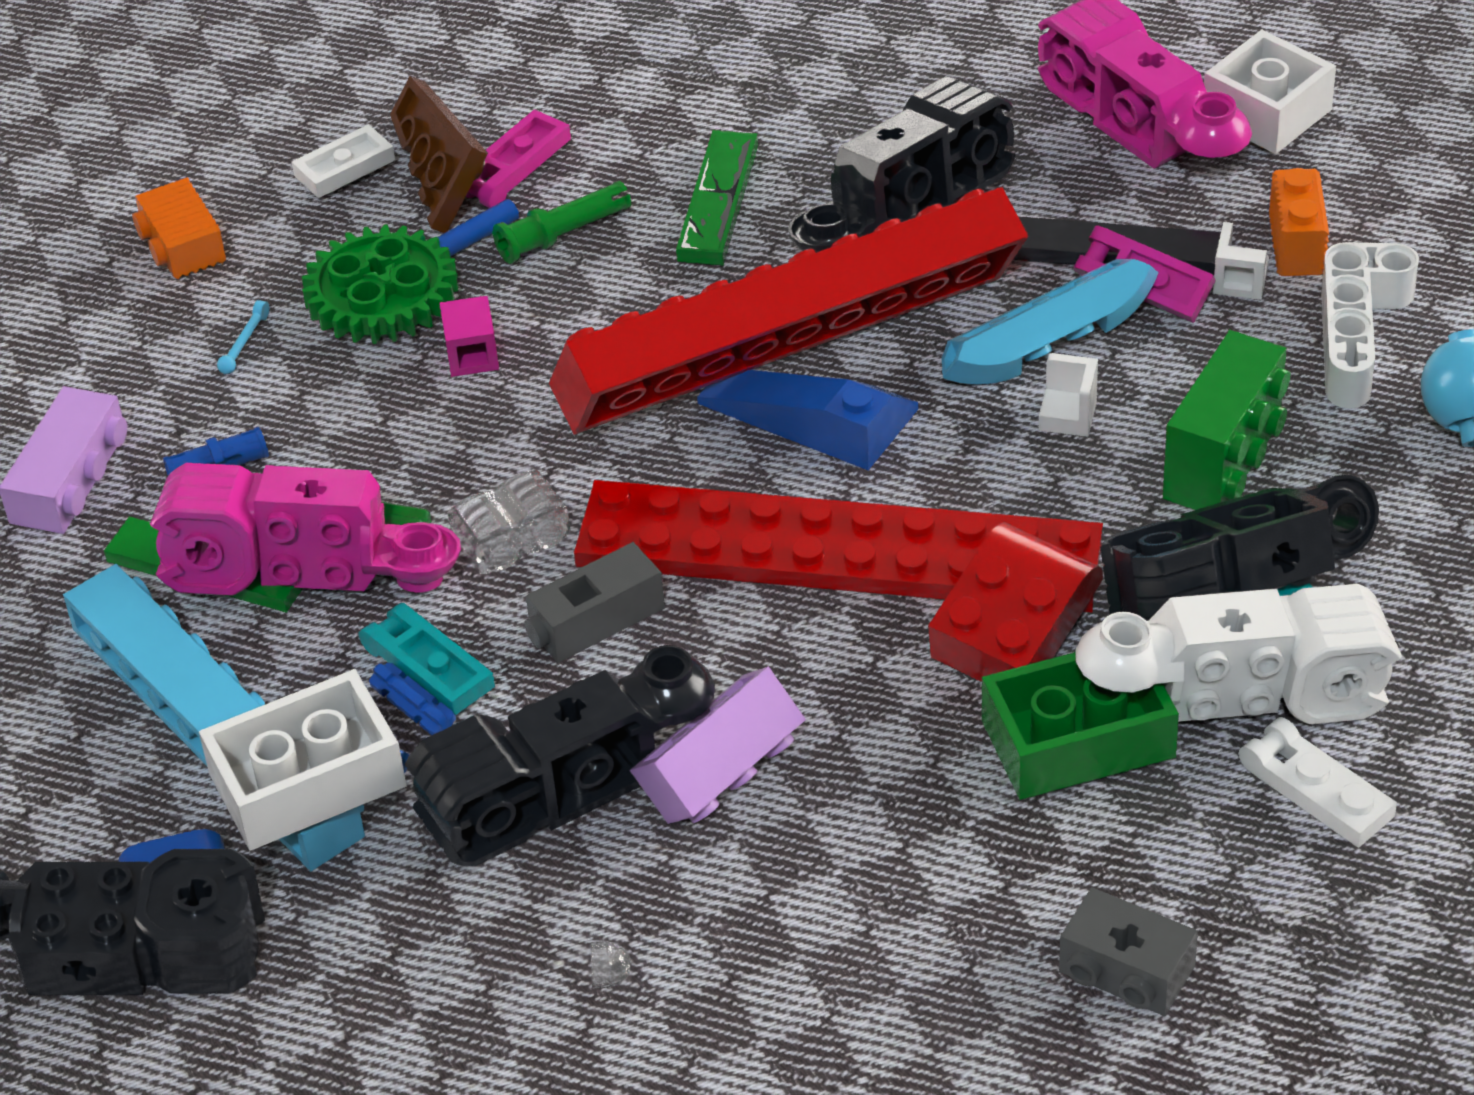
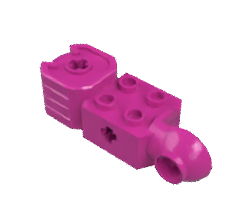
[1038,0,1252,169]
[150,463,461,596]

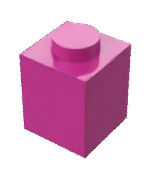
[440,295,499,377]

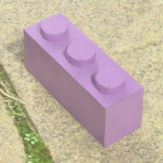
[0,386,127,534]
[630,666,806,824]

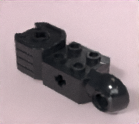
[787,76,1016,253]
[1100,474,1379,621]
[405,645,715,866]
[0,849,265,995]

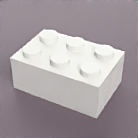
[199,669,407,851]

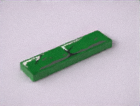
[676,130,758,265]

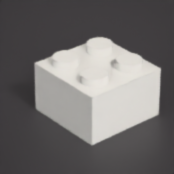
[1204,29,1336,154]

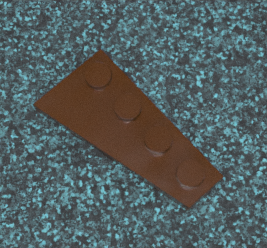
[390,76,488,233]

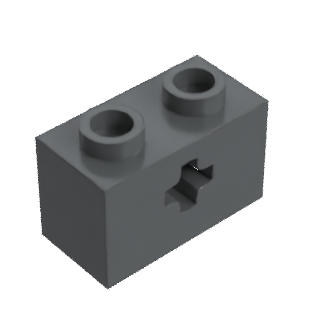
[1059,887,1198,1016]

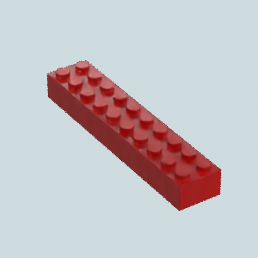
[549,187,1029,435]

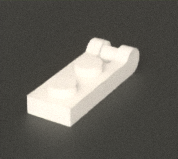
[1238,717,1397,848]

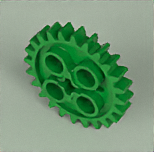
[302,224,458,344]

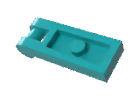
[358,602,495,715]

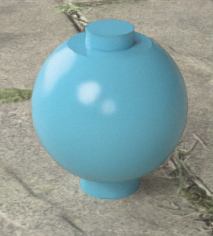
[1421,329,1474,447]

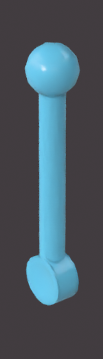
[217,300,270,374]

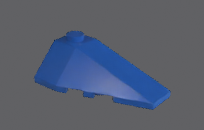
[697,370,918,471]

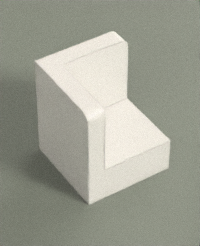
[1213,222,1269,300]
[1039,353,1098,437]

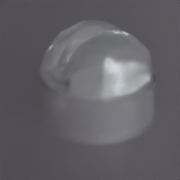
[590,941,631,989]

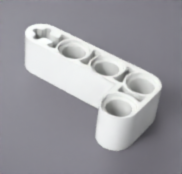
[1321,242,1419,409]

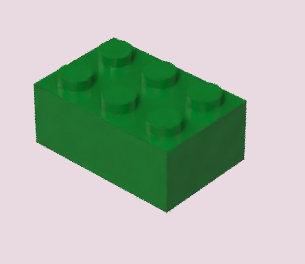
[1162,330,1291,510]
[982,652,1179,800]

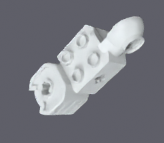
[1075,584,1402,724]

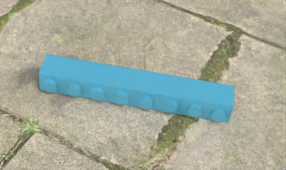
[63,564,365,872]

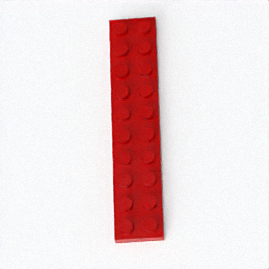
[574,480,1103,613]

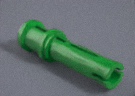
[492,181,631,264]

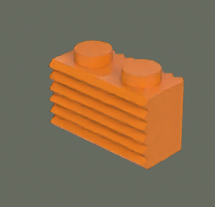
[1269,168,1330,276]
[132,177,226,279]

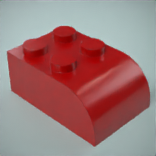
[928,522,1103,682]

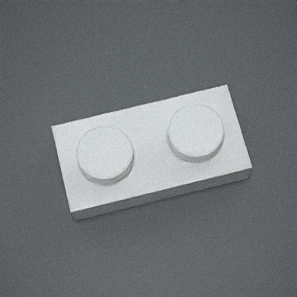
[292,124,395,198]

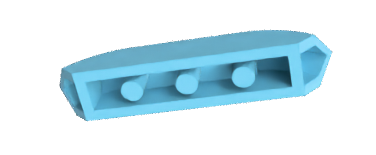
[941,259,1159,385]

